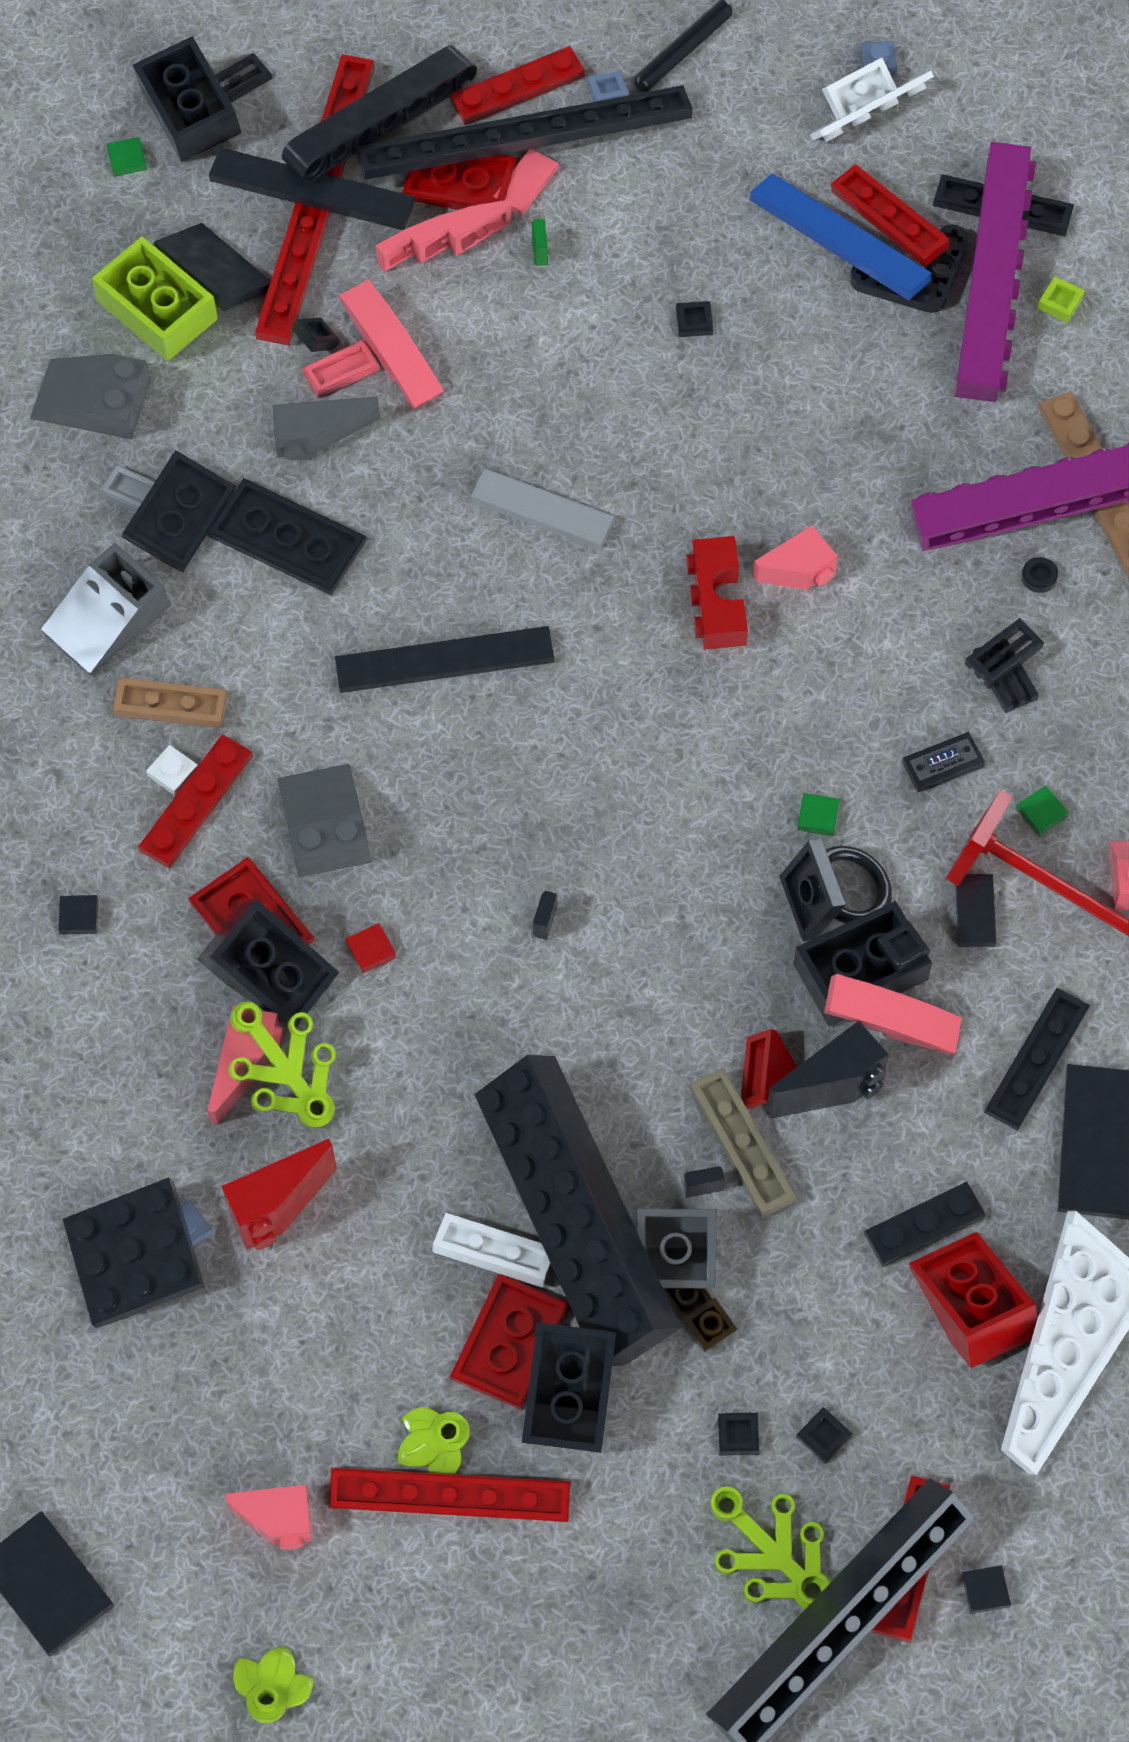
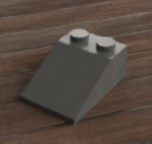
[31,354,151,440]
[277,764,371,878]

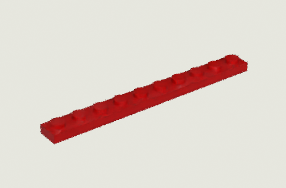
[255,54,375,346]

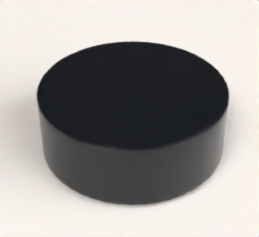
[1021,557,1058,593]

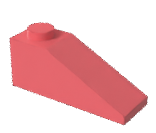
[207,1006,284,1124]

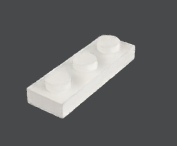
[432,1213,551,1288]

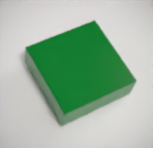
[106,137,147,177]
[531,218,548,266]
[1016,785,1069,836]
[797,793,840,836]

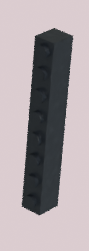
[706,1478,976,1742]

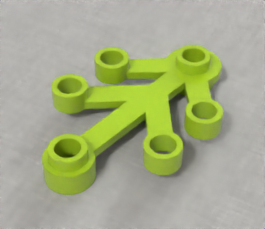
[228,1001,336,1128]
[710,1487,831,1610]

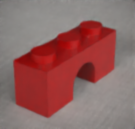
[686,536,748,650]

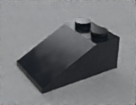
[197,899,340,1028]
[766,1021,889,1119]
[522,1322,616,1453]

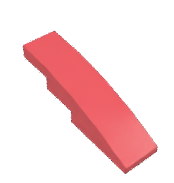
[375,200,512,272]
[339,279,444,410]
[824,974,962,1055]

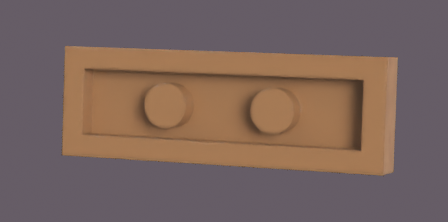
[113,677,228,729]

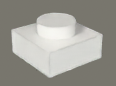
[146,745,198,795]

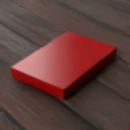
[402,154,517,210]
[188,857,315,945]
[450,1273,570,1411]

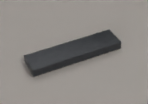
[933,174,1074,237]
[984,987,1090,1131]

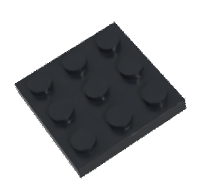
[63,1177,205,1328]

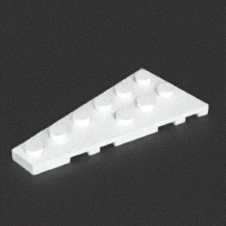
[1001,1211,1129,1475]

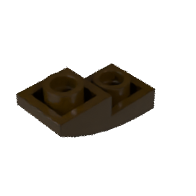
[663,1288,737,1352]

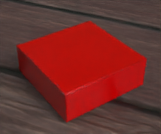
[346,923,396,973]

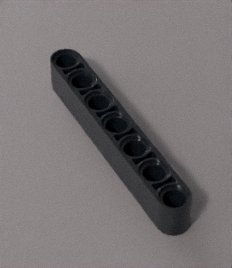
[281,45,477,181]

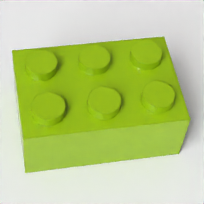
[92,236,218,362]

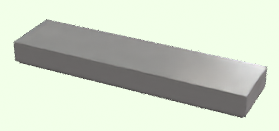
[470,468,615,550]

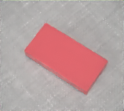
[493,149,559,215]
[302,339,380,399]

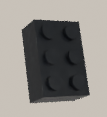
[132,36,242,162]
[793,901,932,1027]

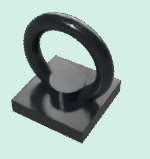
[779,839,892,941]

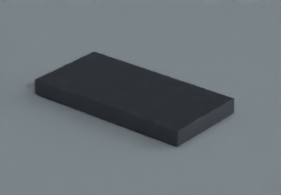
[208,478,367,596]
[1057,1064,1129,1220]

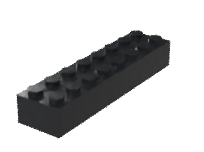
[474,1055,681,1366]

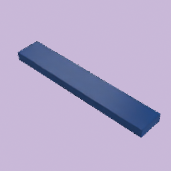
[750,173,931,301]

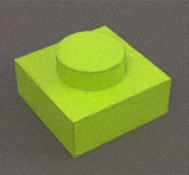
[1037,276,1085,323]

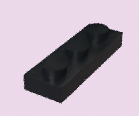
[864,1181,986,1267]

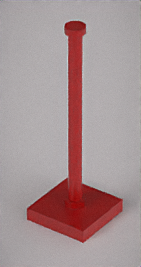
[945,789,1129,937]

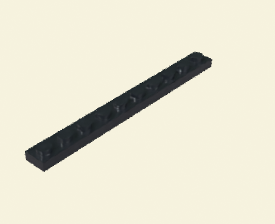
[357,85,693,180]

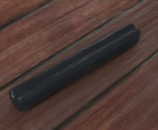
[634,0,732,92]

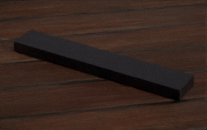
[209,147,415,230]
[335,626,554,693]

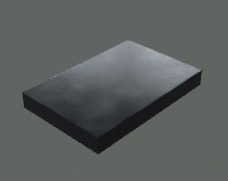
[153,223,271,311]
[121,450,237,572]
[0,1510,114,1657]

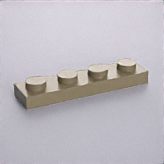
[689,1068,796,1218]

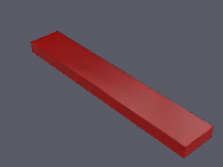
[328,1467,571,1522]

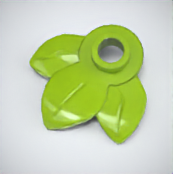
[397,1407,470,1474]
[233,1646,314,1724]

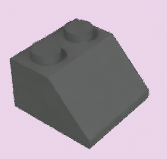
[637,1208,717,1288]

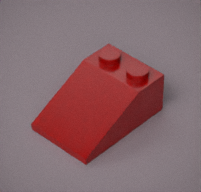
[221,1138,337,1250]
[909,1231,1037,1369]

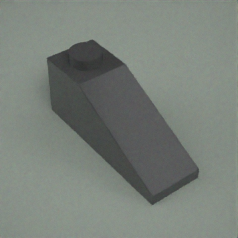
[273,396,380,460]

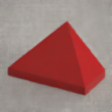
[741,1029,796,1109]

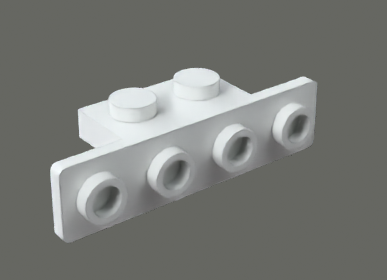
[810,58,934,142]

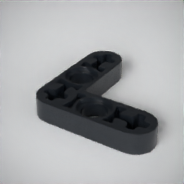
[850,224,968,313]

